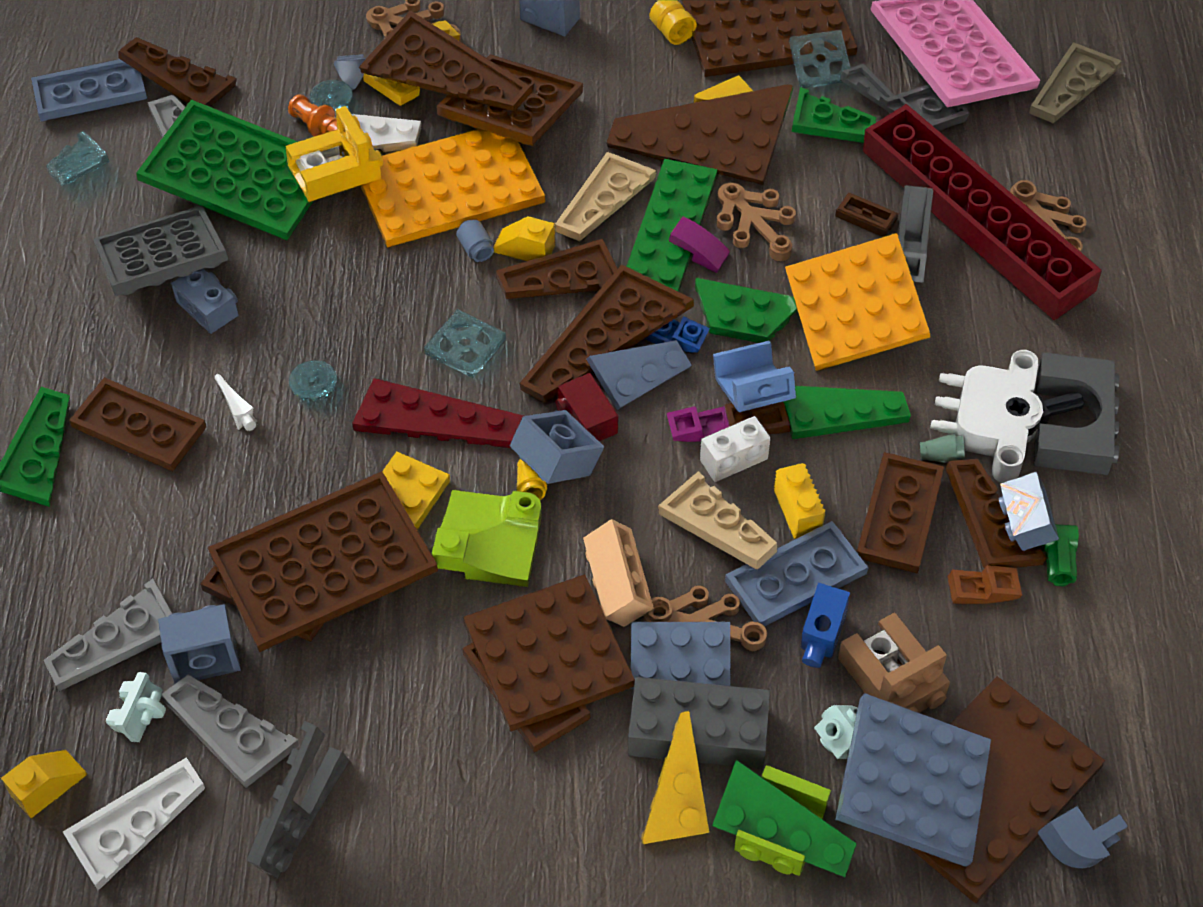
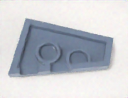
[586,340,692,410]

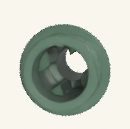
[920,433,965,463]

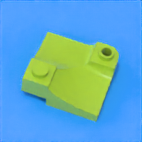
[432,490,541,587]

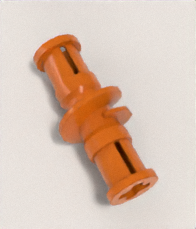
[288,94,337,137]

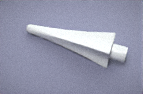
[215,374,257,431]

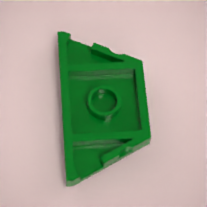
[695,278,798,343]

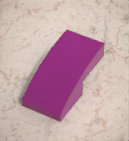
[669,216,730,273]
[666,406,729,442]

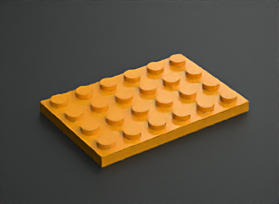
[360,129,545,248]

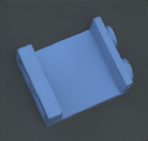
[713,341,796,412]

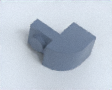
[1037,806,1128,868]

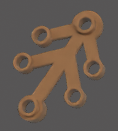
[366,0,461,42]
[1010,180,1087,252]
[717,183,796,261]
[643,586,767,651]

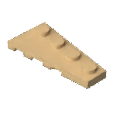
[555,152,656,241]
[658,471,777,570]

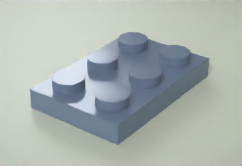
[631,622,731,689]

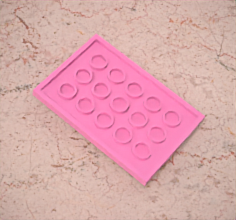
[871,0,1040,107]

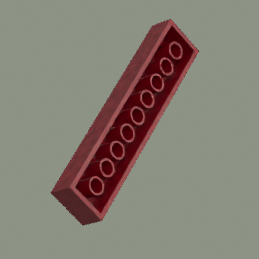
[863,104,1102,320]

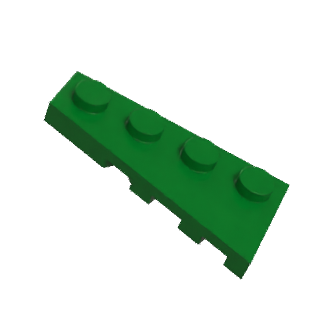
[783,386,911,439]
[0,387,70,507]
[712,760,857,877]

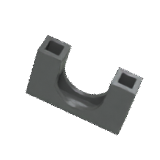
[1034,352,1119,475]

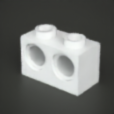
[700,416,770,482]

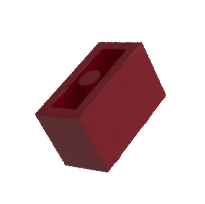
[555,373,618,441]

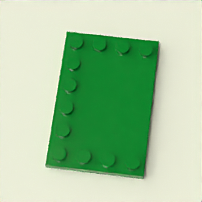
[136,100,313,240]

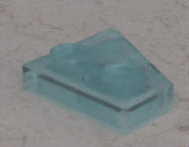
[46,130,110,186]

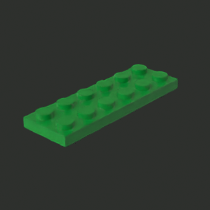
[626,159,718,292]

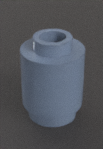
[456,220,494,262]

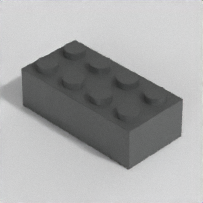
[628,677,770,769]

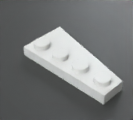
[63,758,205,890]

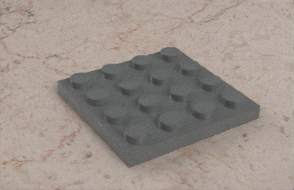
[93,206,229,296]

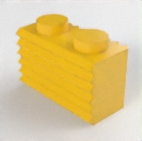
[774,463,826,539]

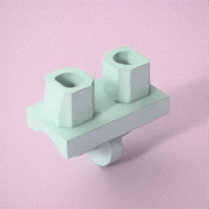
[106,672,166,742]

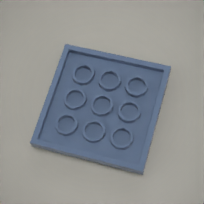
[835,693,991,867]

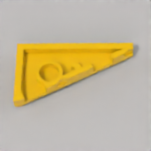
[641,711,709,844]

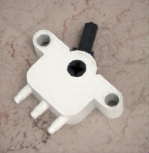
[930,350,1084,483]

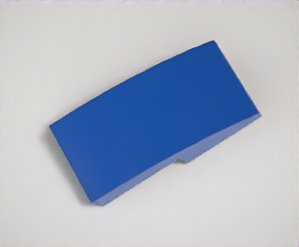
[644,316,710,353]

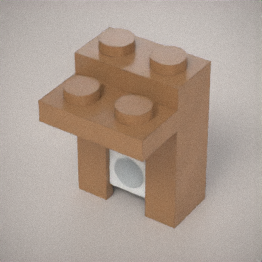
[838,612,950,713]

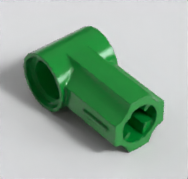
[1041,524,1079,586]

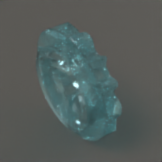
[310,80,353,111]
[289,360,337,402]

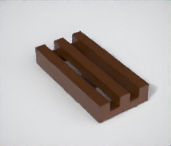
[835,192,899,237]

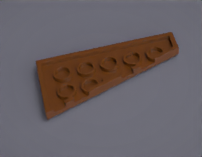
[359,10,532,111]

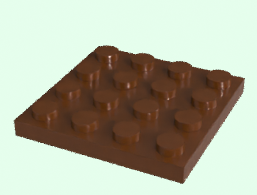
[437,54,583,146]
[463,574,635,732]

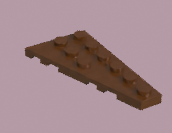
[519,265,694,403]

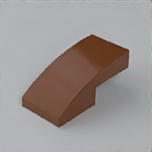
[947,565,1022,604]

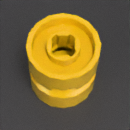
[649,0,697,45]

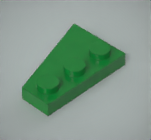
[792,87,877,143]

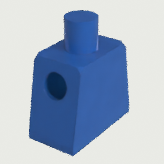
[801,583,850,668]

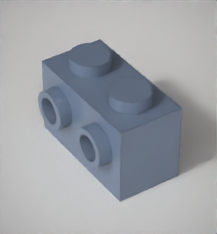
[171,269,239,334]

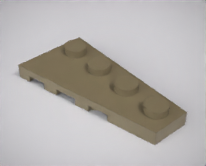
[1029,42,1122,123]

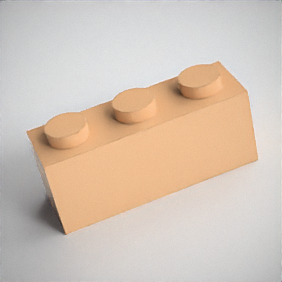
[583,519,654,627]

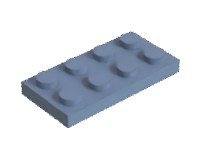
[31,59,147,121]
[725,521,868,627]

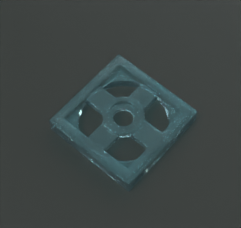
[789,30,850,88]
[424,309,506,378]

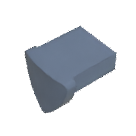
[334,54,366,89]

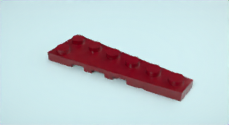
[352,378,524,448]

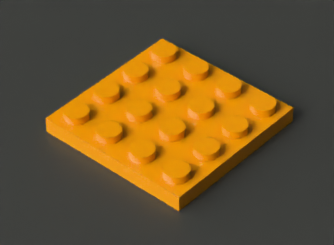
[785,233,930,371]

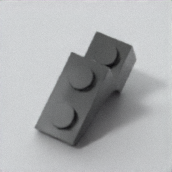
[898,185,933,283]

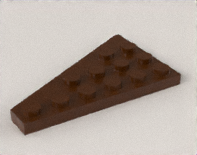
[607,84,793,185]

